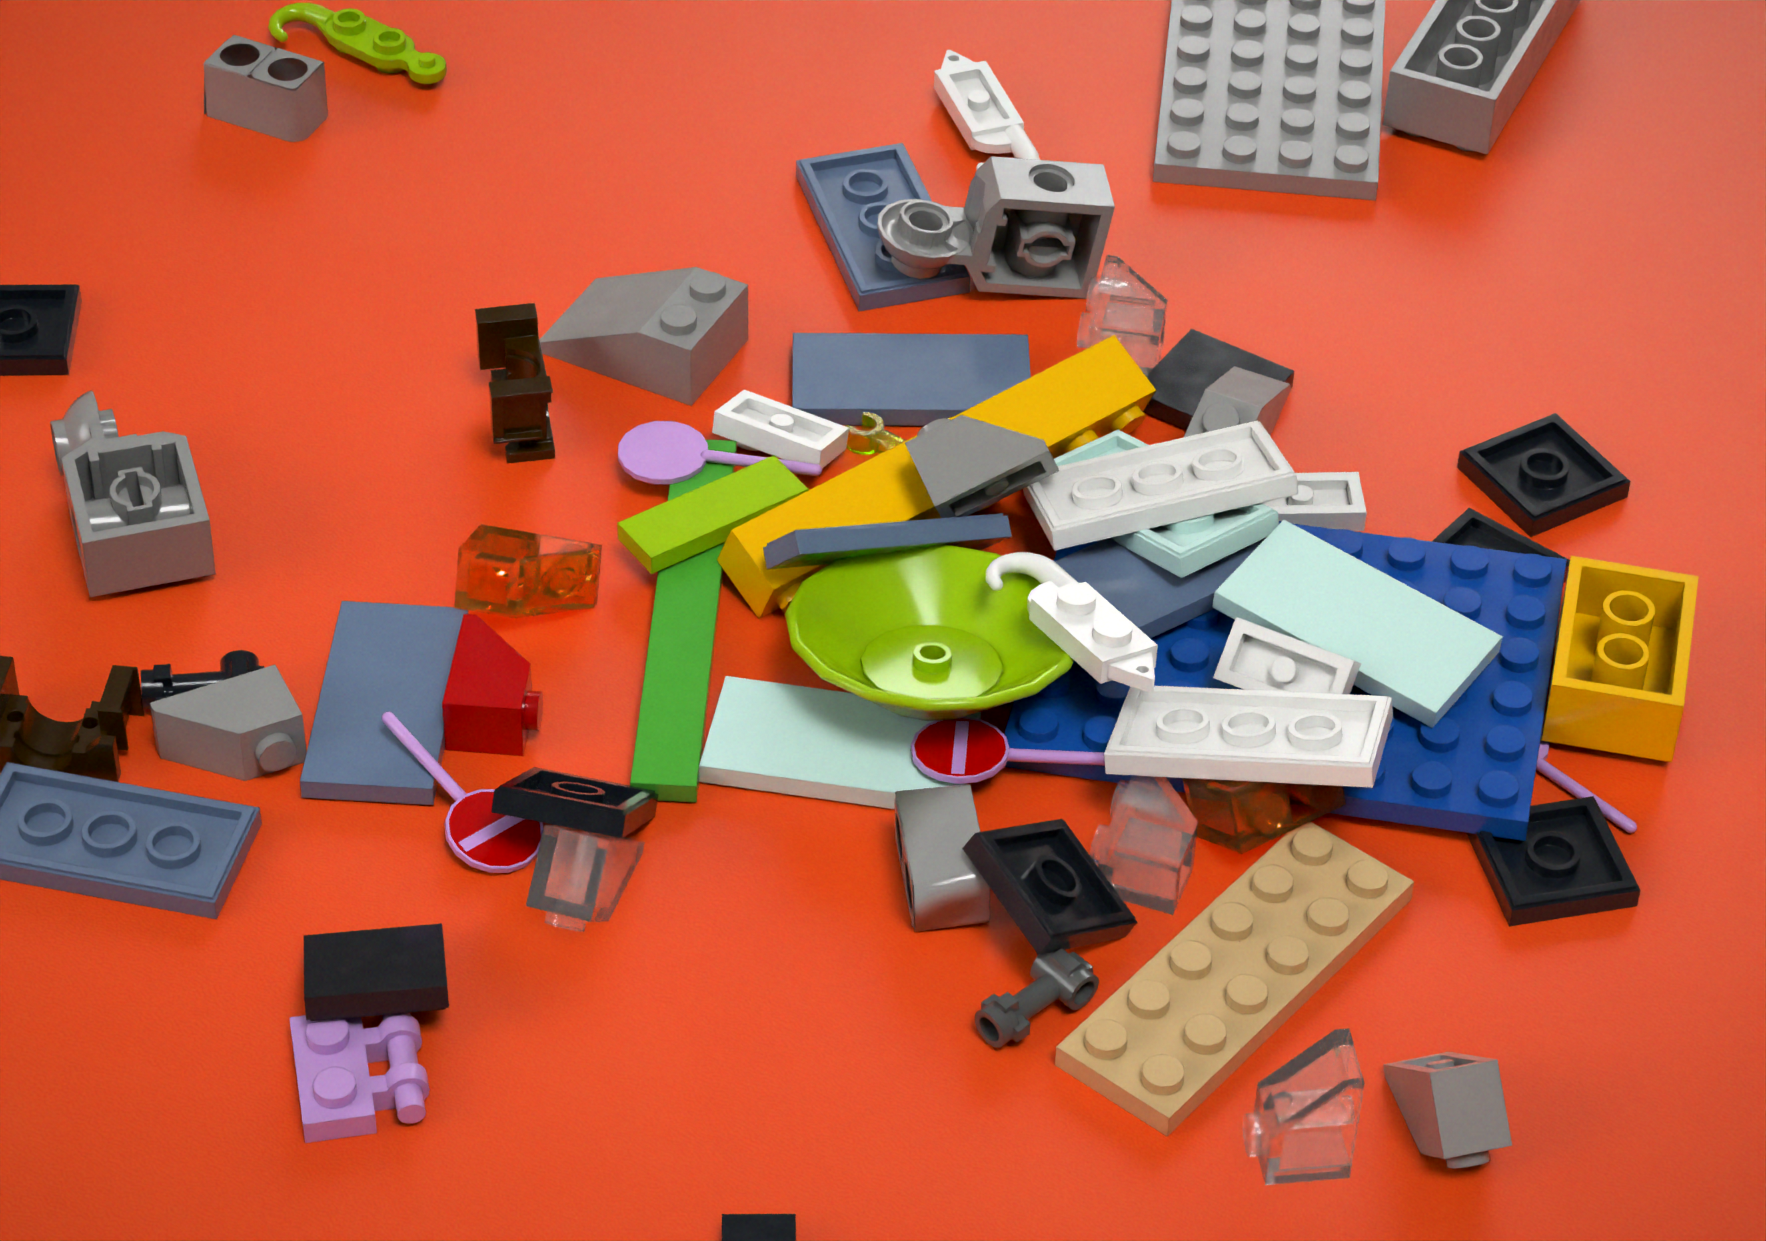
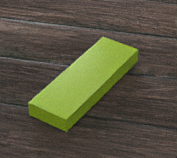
[617,455,808,574]

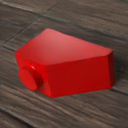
[442,614,543,756]

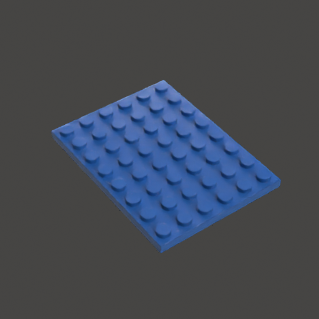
[1004,521,1567,841]

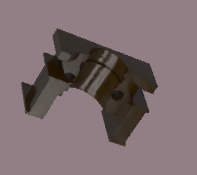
[475,303,555,464]
[0,656,144,782]

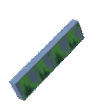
[763,513,1012,569]

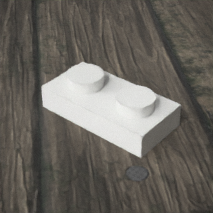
[712,390,849,468]
[1262,472,1367,531]
[1213,617,1361,694]

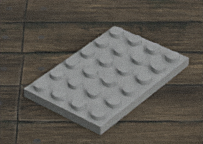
[1153,0,1385,201]

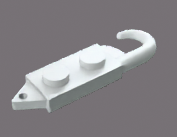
[934,49,1040,170]
[985,552,1158,693]

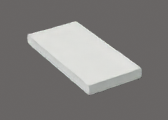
[1023,420,1299,551]
[1104,686,1393,788]

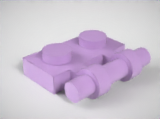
[289,1013,430,1143]

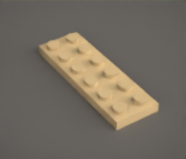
[1055,818,1414,1136]

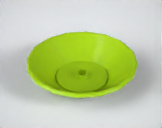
[785,544,1074,721]

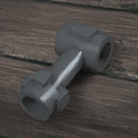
[975,948,1099,1048]

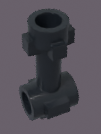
[141,650,264,709]

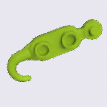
[268,3,447,84]

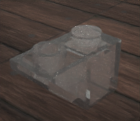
[1077,255,1168,376]
[1089,775,1198,915]

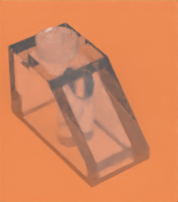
[526,825,645,932]
[1243,1028,1365,1185]

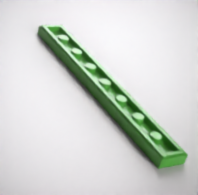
[630,439,737,802]

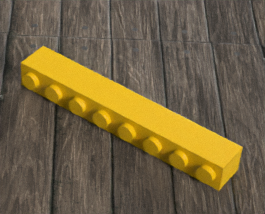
[717,335,1156,619]

